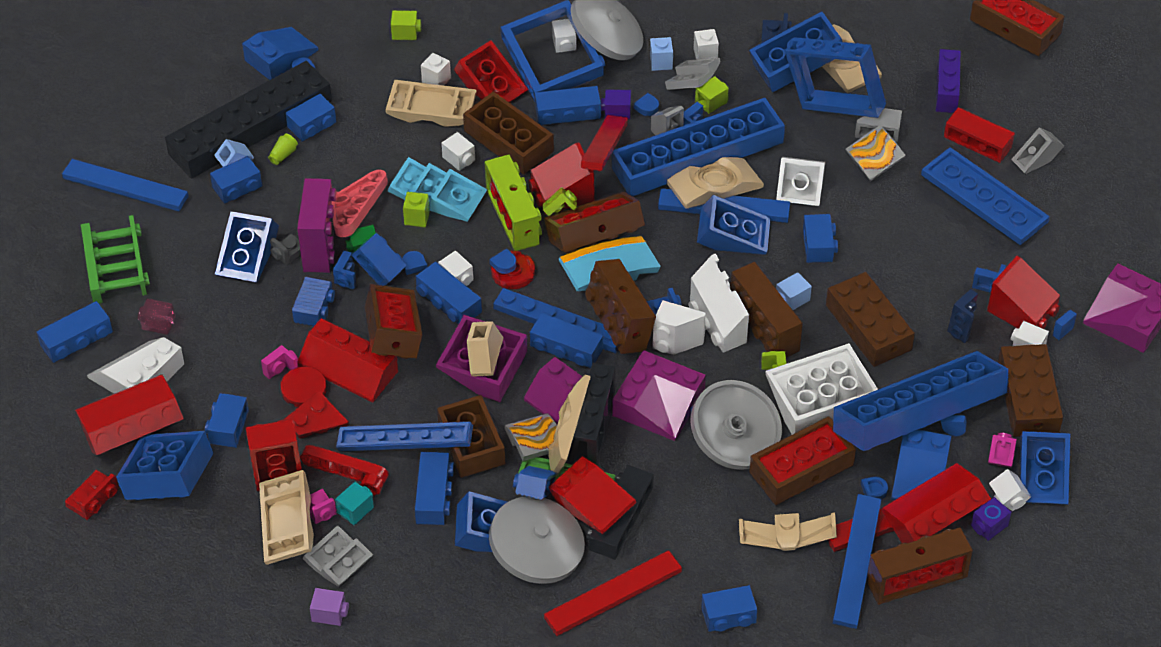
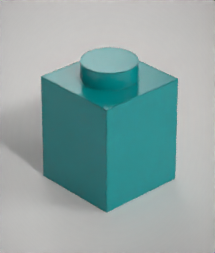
[335,482,374,525]

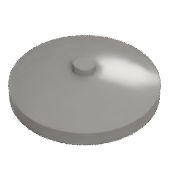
[571,0,643,60]
[690,380,782,470]
[489,496,585,584]

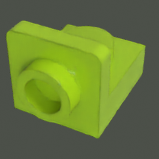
[543,187,577,216]
[761,351,787,370]

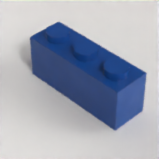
[535,86,601,125]
[416,261,482,324]
[36,301,113,363]
[530,313,603,368]
[415,452,454,525]

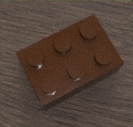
[437,395,505,478]

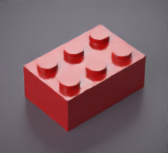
[245,419,302,492]

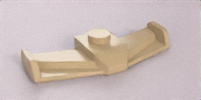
[739,512,837,551]

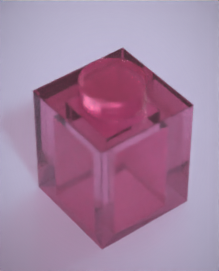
[138,299,175,335]

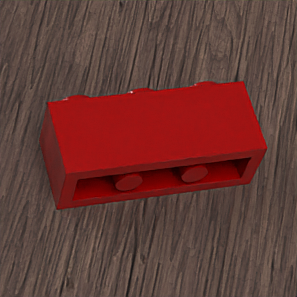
[944,107,1015,163]

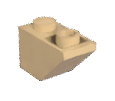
[467,321,503,376]

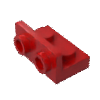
[65,470,119,520]

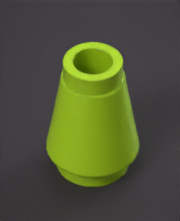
[268,133,298,165]

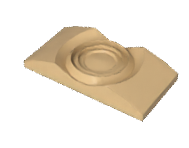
[822,24,882,93]
[386,80,477,127]
[667,157,764,209]
[549,375,591,476]
[259,470,314,565]

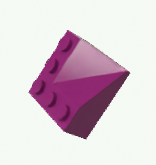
[297,178,336,273]
[1083,263,1161,353]
[436,315,527,402]
[613,350,706,441]

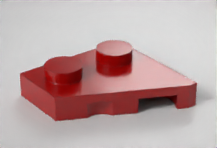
[284,391,349,439]

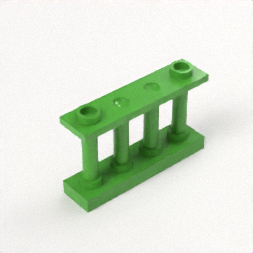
[81,215,150,303]

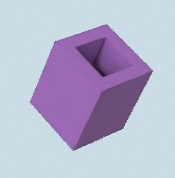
[310,588,349,626]

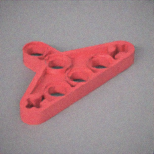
[332,170,388,237]

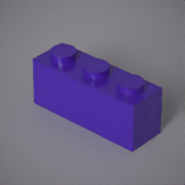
[936,49,961,113]

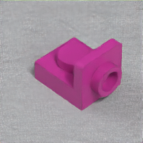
[261,345,298,379]
[988,433,1017,468]
[309,489,337,524]

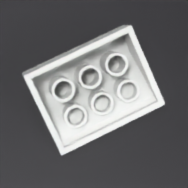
[766,344,878,435]

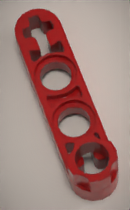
[300,445,389,496]

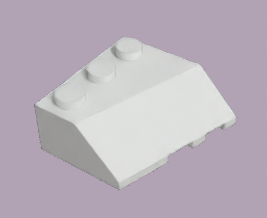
[688,253,749,353]
[87,337,184,394]

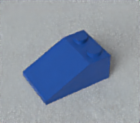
[242,27,318,80]
[697,195,770,255]
[215,212,279,283]
[891,430,951,500]
[1020,431,1070,505]
[455,491,507,552]

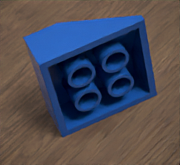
[116,431,213,500]

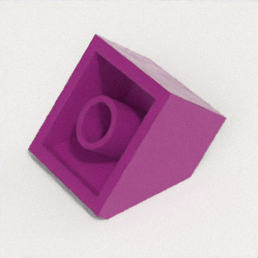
[524,357,583,424]

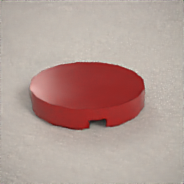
[491,251,535,289]
[281,367,326,407]

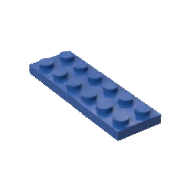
[921,147,1050,245]

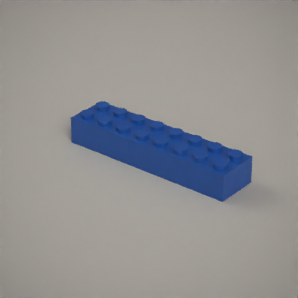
[612,98,785,196]
[833,351,1008,451]

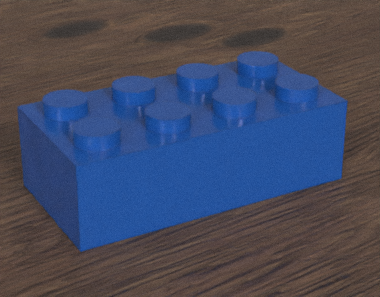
[749,12,843,93]

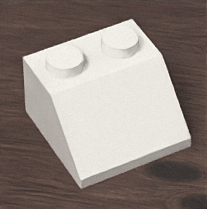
[776,157,825,206]
[653,301,706,355]

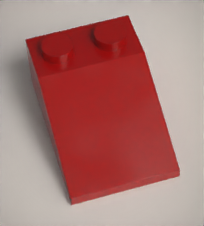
[454,40,528,103]
[548,456,637,534]

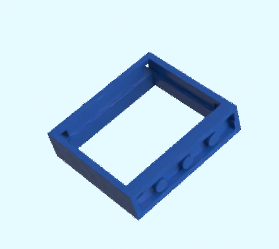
[500,0,605,102]
[785,37,886,118]

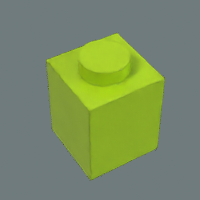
[391,11,421,40]
[695,76,729,114]
[403,192,430,227]

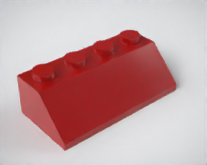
[298,318,398,403]
[75,374,184,455]
[881,463,991,543]

